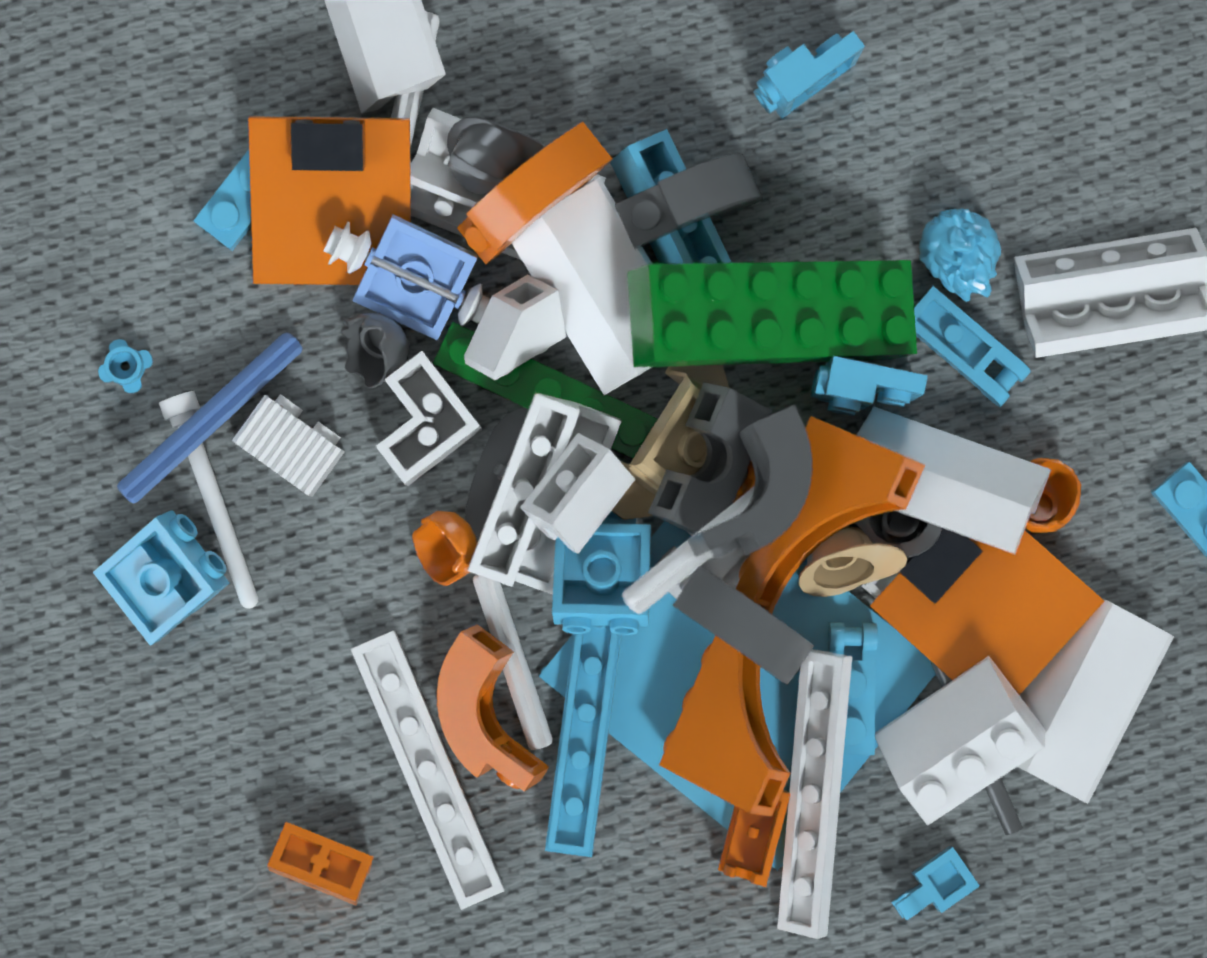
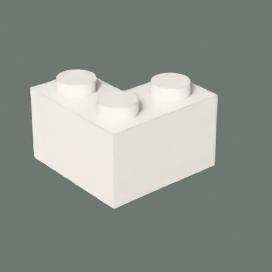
[376,351,482,486]

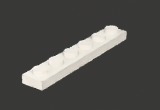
[351,630,505,910]
[777,649,852,939]

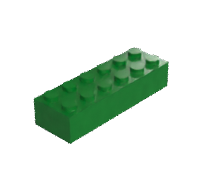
[627,260,917,368]

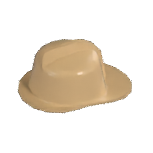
[798,526,907,597]

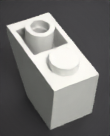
[464,275,566,380]

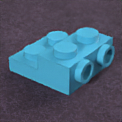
[754,31,865,119]
[811,356,928,416]
[93,510,230,646]
[552,524,651,635]

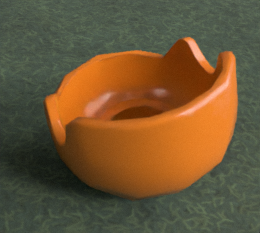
[1026,458,1081,533]
[412,511,478,586]

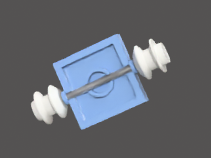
[323,214,491,340]

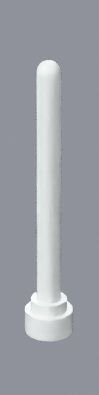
[159,391,258,609]

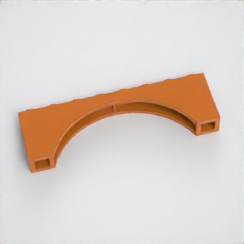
[659,416,925,817]

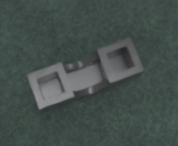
[648,382,772,534]

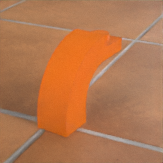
[457,122,612,265]
[437,624,549,792]

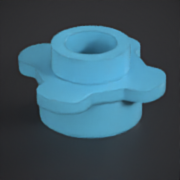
[98,339,153,393]

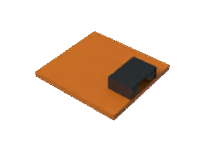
[248,116,411,285]
[870,528,1104,695]

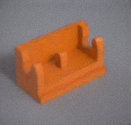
[718,790,791,887]
[267,822,374,906]

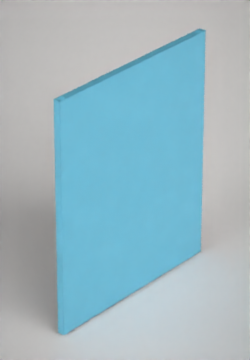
[539,521,936,871]

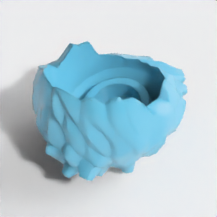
[919,209,1001,302]

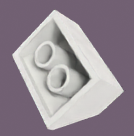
[875,656,1045,826]

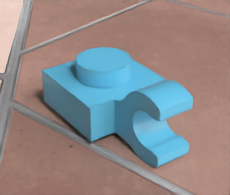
[891,846,979,920]

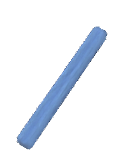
[117,332,303,503]

